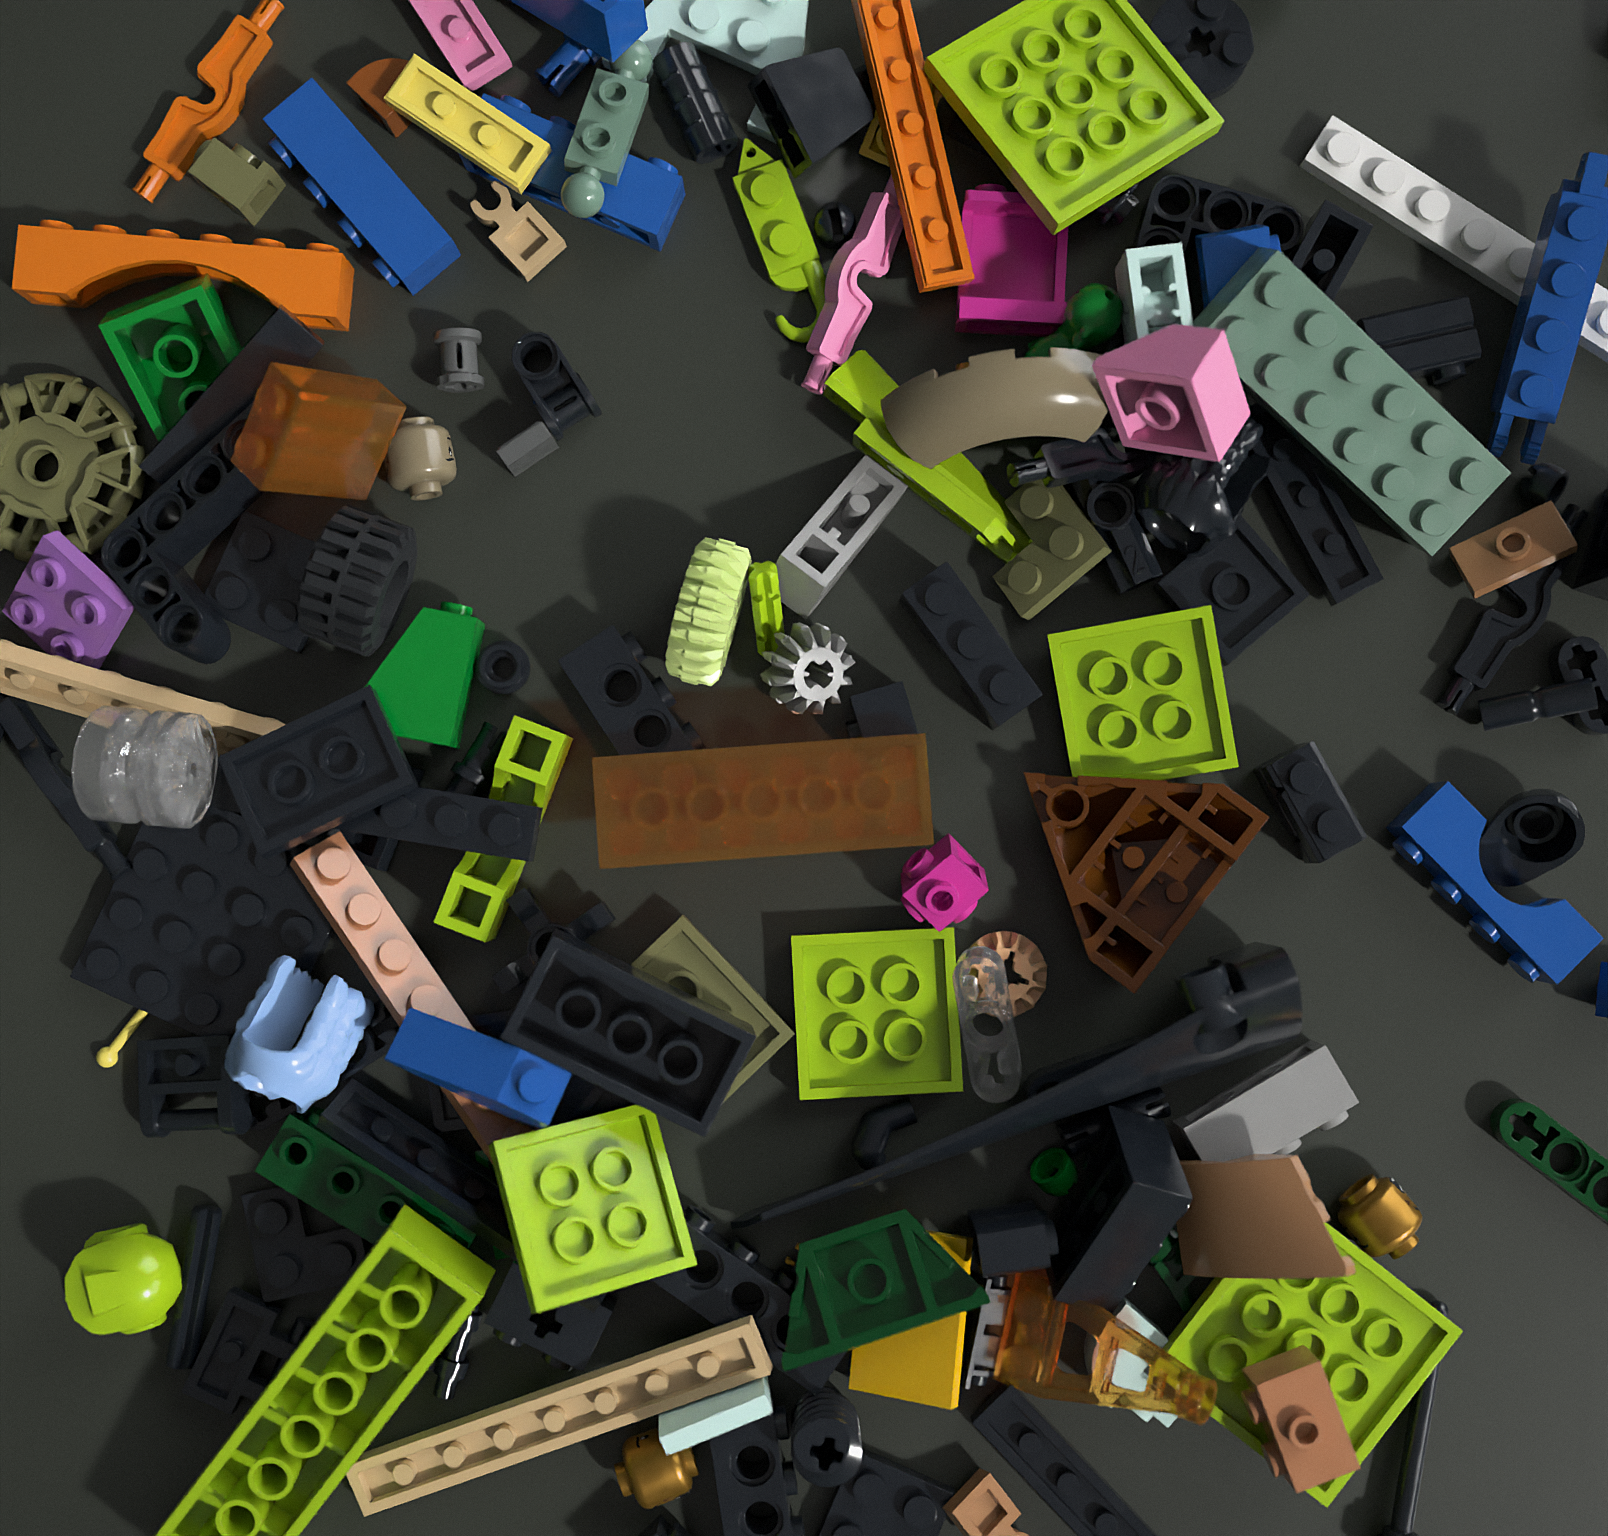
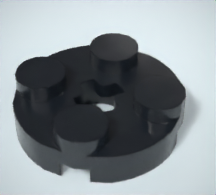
[1149,0,1254,101]

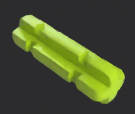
[748,561,785,657]

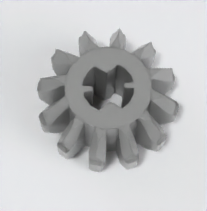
[760,622,855,714]

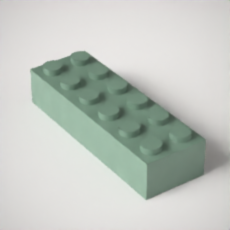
[1193,247,1511,556]

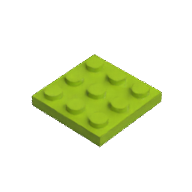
[1047,605,1239,780]
[791,927,963,1100]
[488,1105,697,1314]

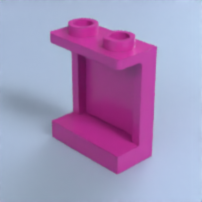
[955,184,1068,337]

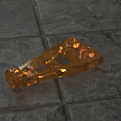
[993,1271,1217,1426]

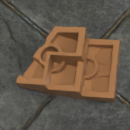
[1176,1154,1356,1279]

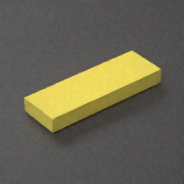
[384,54,552,195]

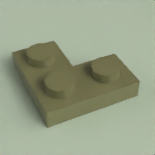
[992,479,1112,620]

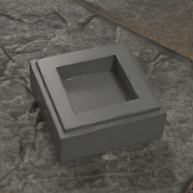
[497,421,559,477]

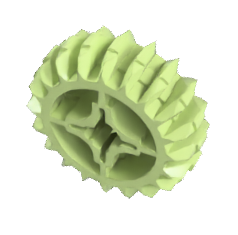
[665,537,752,686]

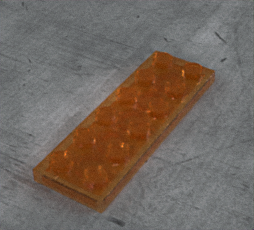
[592,733,934,869]

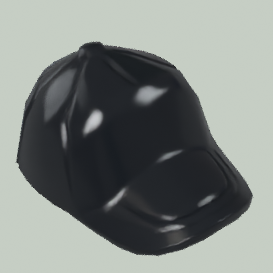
[1479,789,1585,887]

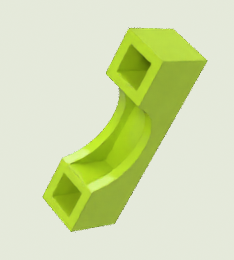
[433,715,573,942]

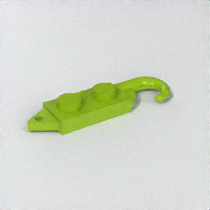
[732,138,826,343]

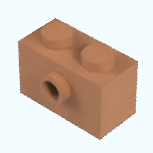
[1241,1345,1360,1493]

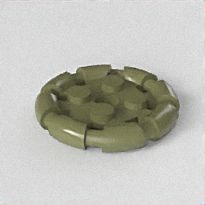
[0,373,146,563]

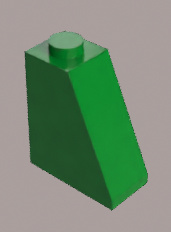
[365,601,486,749]

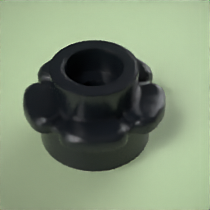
[1093,183,1140,226]

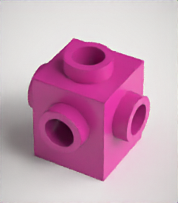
[901,833,989,932]

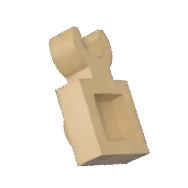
[470,181,567,282]

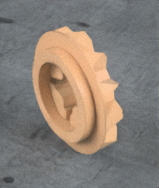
[961,931,1047,1018]

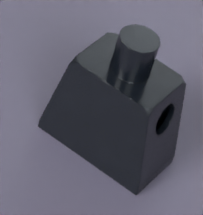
[747,47,875,179]

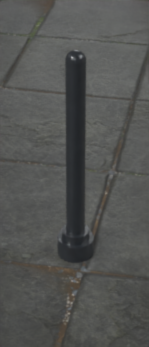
[1377,1300,1449,1536]

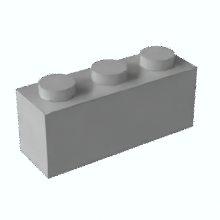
[1173,1040,1359,1161]

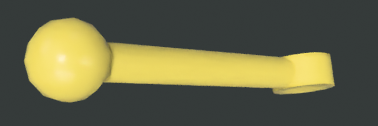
[96,1009,149,1068]

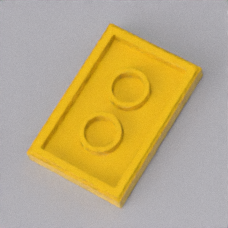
[849,1230,973,1410]

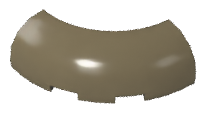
[880,348,1109,469]

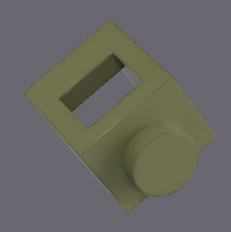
[188,137,286,227]

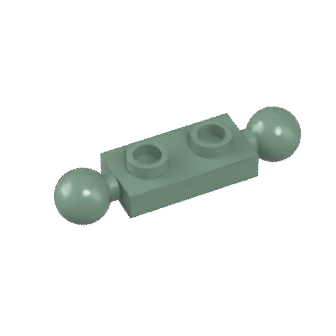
[560,39,652,218]

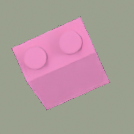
[1092,324,1250,462]

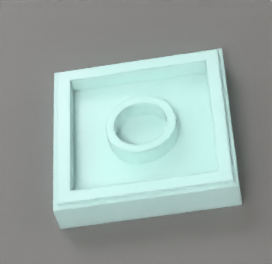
[658,1376,772,1455]

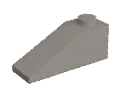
[775,455,908,620]

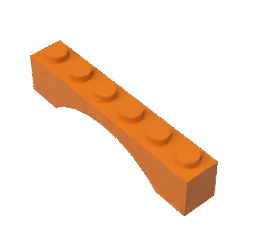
[12,220,355,331]

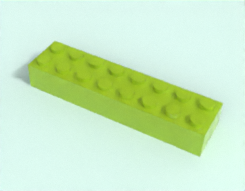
[153,1205,495,1536]

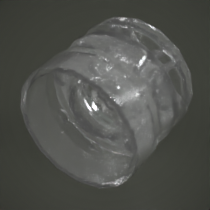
[72,706,218,828]

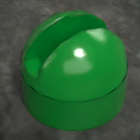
[1030,1148,1079,1197]

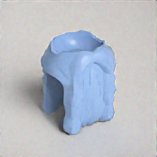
[224,955,375,1113]

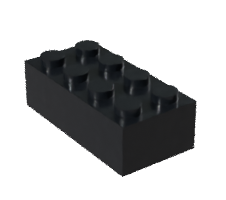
[501,928,757,1138]

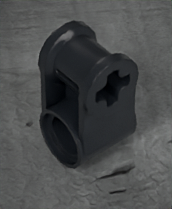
[511,332,603,441]

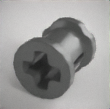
[433,328,485,393]

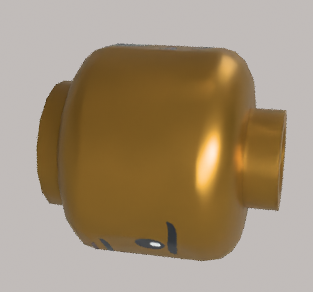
[1338,1174,1422,1259]
[614,1427,699,1509]

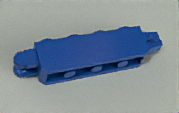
[1487,152,1608,465]

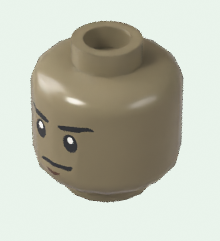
[381,417,457,501]

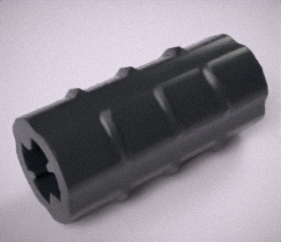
[652,42,738,164]

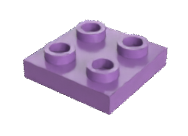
[2,530,135,669]

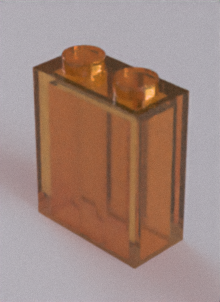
[230,362,407,500]

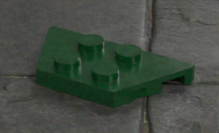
[781,1209,991,1371]

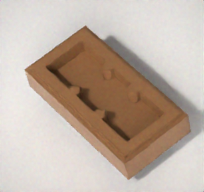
[1449,500,1578,599]

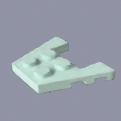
[602,0,809,143]

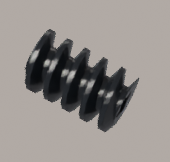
[791,1387,862,1487]

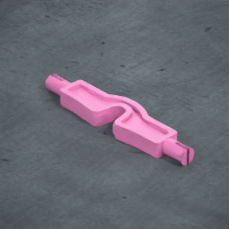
[801,175,903,395]

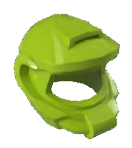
[65,1223,182,1335]

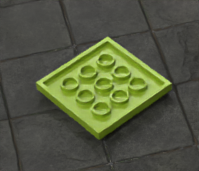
[923,0,1224,235]
[1148,1222,1463,1508]

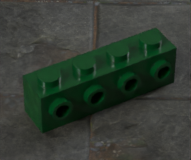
[255,1106,477,1250]

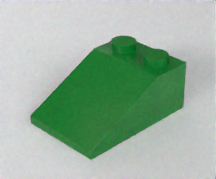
[98,273,242,442]

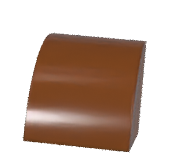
[346,58,412,139]

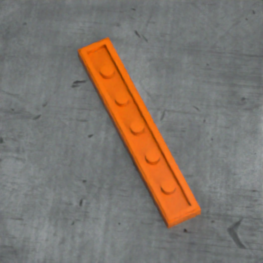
[851,0,975,293]

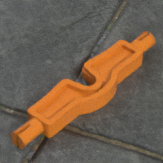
[132,0,285,204]

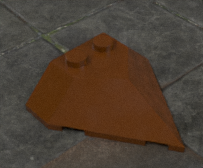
[1023,772,1269,994]

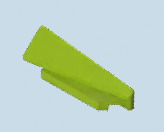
[824,350,1033,564]

